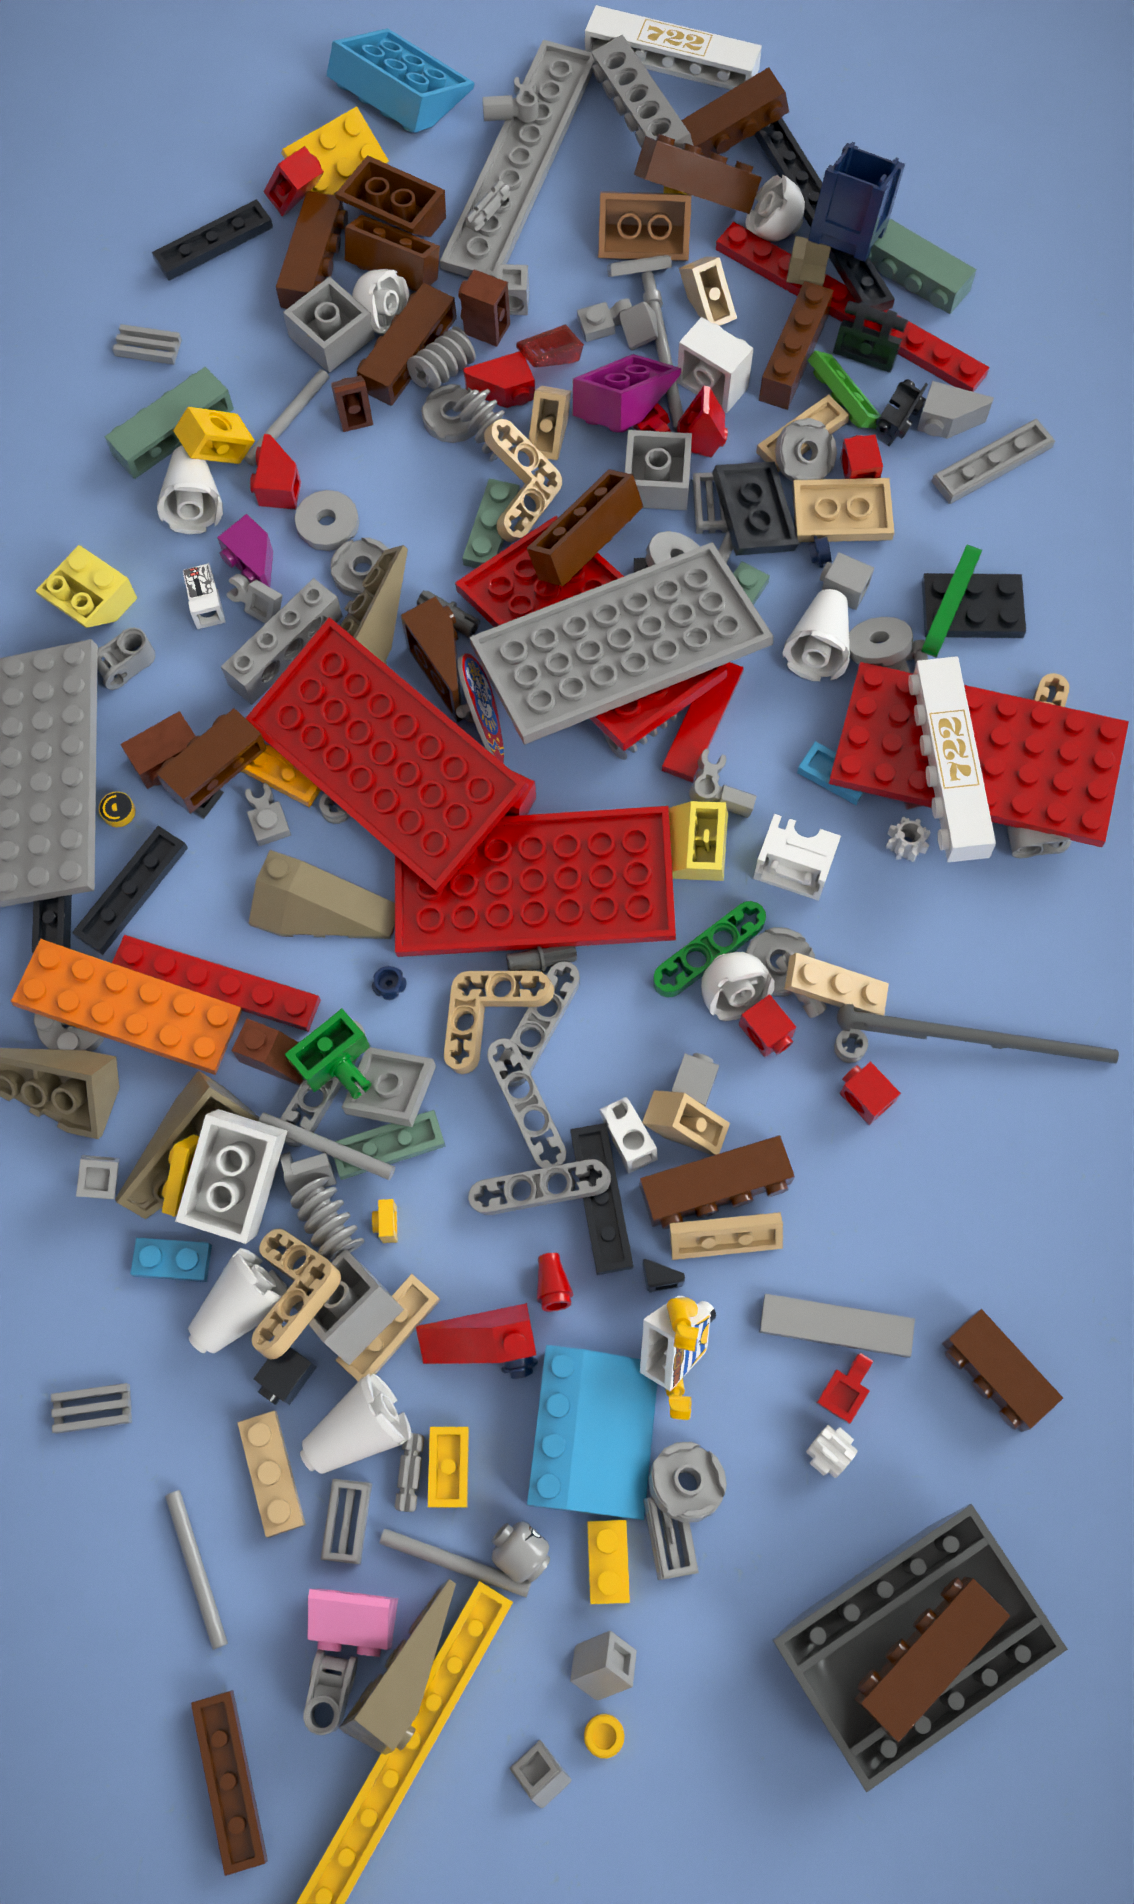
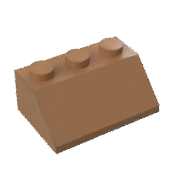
[598,191,692,261]

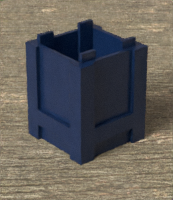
[808,142,905,261]

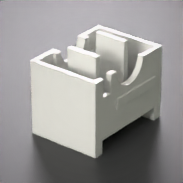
[753,814,841,901]

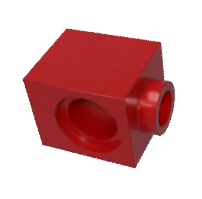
[840,434,883,479]
[739,994,796,1057]
[839,1061,901,1125]

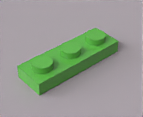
[807,350,880,430]

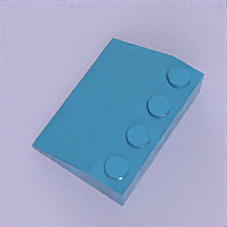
[326,28,475,133]
[527,1345,657,1520]

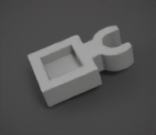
[227,574,283,624]
[245,783,291,846]

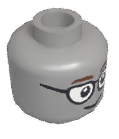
[492,1521,550,1583]

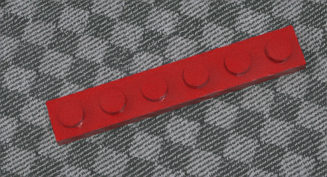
[112,935,321,1032]

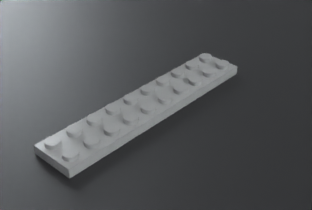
[440,40,595,277]

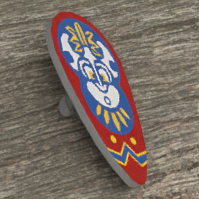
[456,653,504,763]

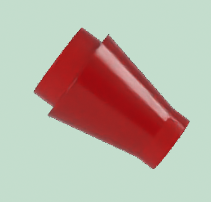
[537,1253,574,1312]

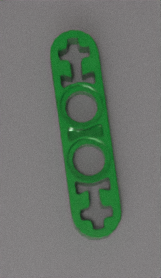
[921,544,982,658]
[653,901,766,998]

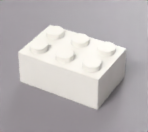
[175,1109,287,1244]

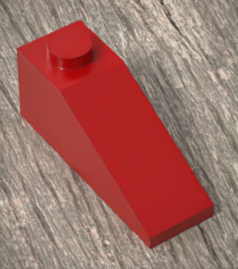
[416,1303,537,1364]

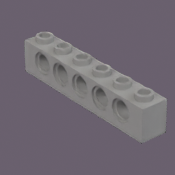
[592,35,694,149]

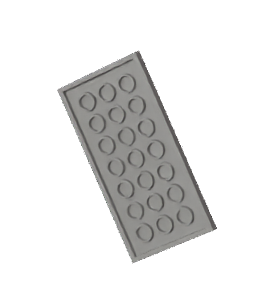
[469,542,773,745]
[0,639,98,907]

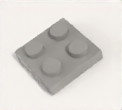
[342,1047,436,1127]

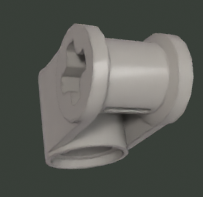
[97,627,155,690]
[1006,825,1071,858]
[303,1649,358,1735]

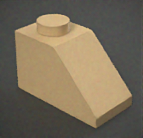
[679,257,737,326]
[529,386,572,460]
[642,1090,730,1155]

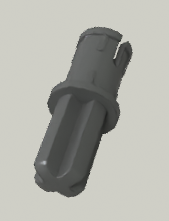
[417,590,480,638]
[506,946,577,972]

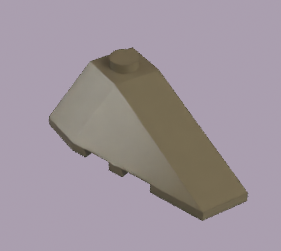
[340,545,408,665]
[249,850,395,939]
[0,1048,119,1139]
[115,1071,260,1219]
[339,1579,456,1755]

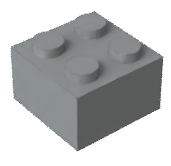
[283,276,375,373]
[625,430,692,510]
[294,1248,404,1365]

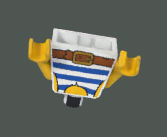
[640,1296,716,1420]

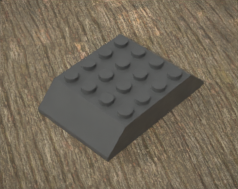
[772,1504,1068,1792]

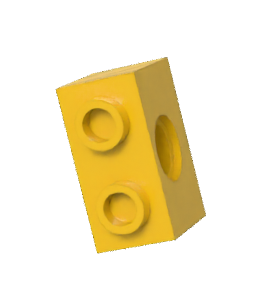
[173,407,255,464]

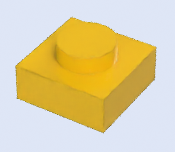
[372,1199,398,1243]

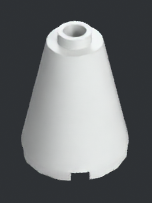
[157,446,223,534]
[782,589,850,681]
[188,1248,288,1353]
[300,1374,411,1474]

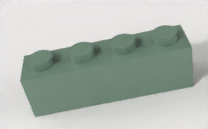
[869,219,977,314]
[104,367,234,479]

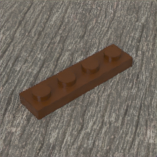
[191,1690,268,1876]

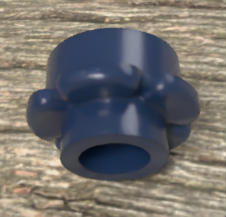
[808,536,832,568]
[372,966,407,1000]
[501,1356,538,1379]

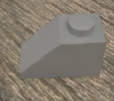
[917,381,994,439]

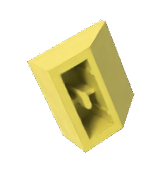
[35,545,137,628]
[669,801,728,881]

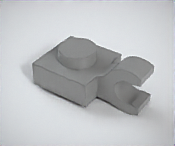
[577,299,632,342]

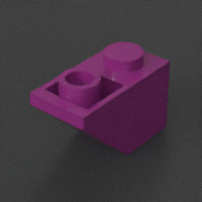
[217,514,273,587]

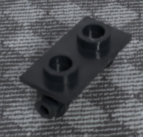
[876,379,928,447]

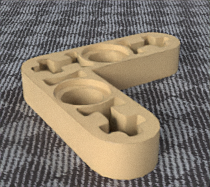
[484,419,562,542]
[444,971,554,1074]
[252,1229,341,1359]

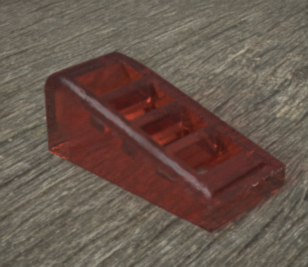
[516,324,584,368]

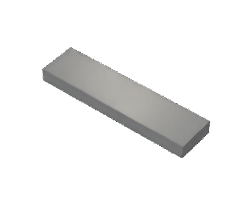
[932,418,1055,504]
[759,1294,915,1358]

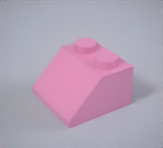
[308,1589,398,1657]

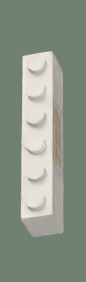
[585,5,762,90]
[909,656,996,862]

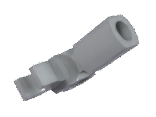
[482,76,538,122]
[689,749,757,818]

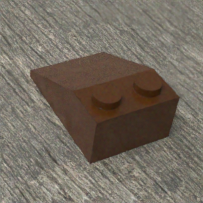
[401,596,463,723]

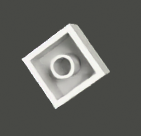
[676,317,753,413]

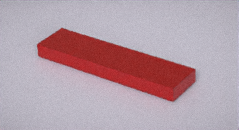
[662,662,744,783]

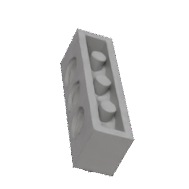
[221,578,342,705]

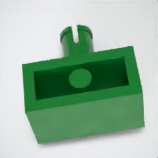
[285,1008,372,1099]

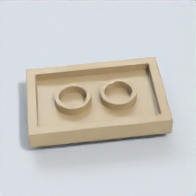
[792,478,894,542]

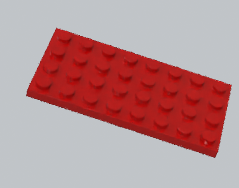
[455,516,727,751]
[245,617,529,893]
[829,662,1129,847]
[395,806,676,957]

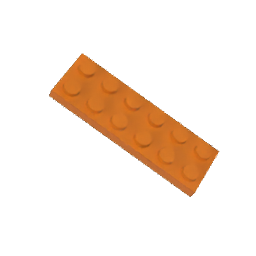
[11,939,242,1075]

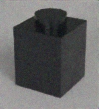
[253,1347,317,1405]

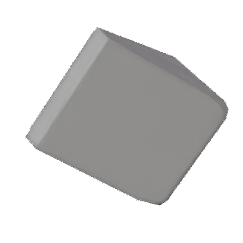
[619,302,658,350]
[509,1740,571,1808]

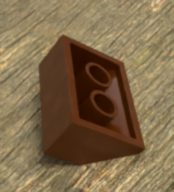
[335,155,446,237]

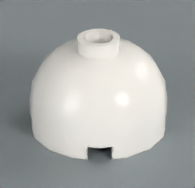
[745,175,805,242]
[352,269,409,335]
[701,952,775,1021]

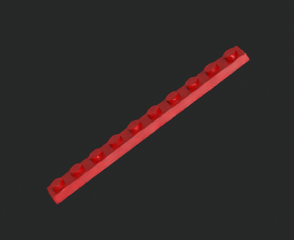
[715,221,990,392]

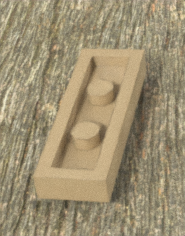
[756,394,849,472]
[784,953,889,1015]
[669,1212,783,1260]
[335,1274,440,1381]
[237,1411,306,1538]

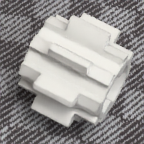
[886,817,931,862]
[806,1425,858,1478]

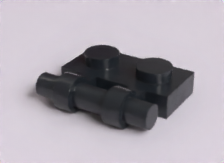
[833,300,908,373]

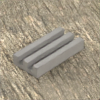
[607,255,672,277]
[113,324,182,365]
[692,472,728,534]
[51,1383,132,1434]
[320,1479,372,1564]
[643,1497,699,1580]

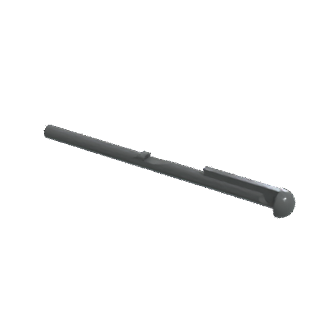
[837,1004,1119,1064]

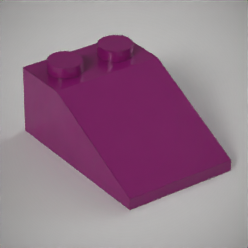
[572,354,681,433]

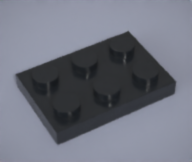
[712,461,799,556]
[922,573,1026,638]

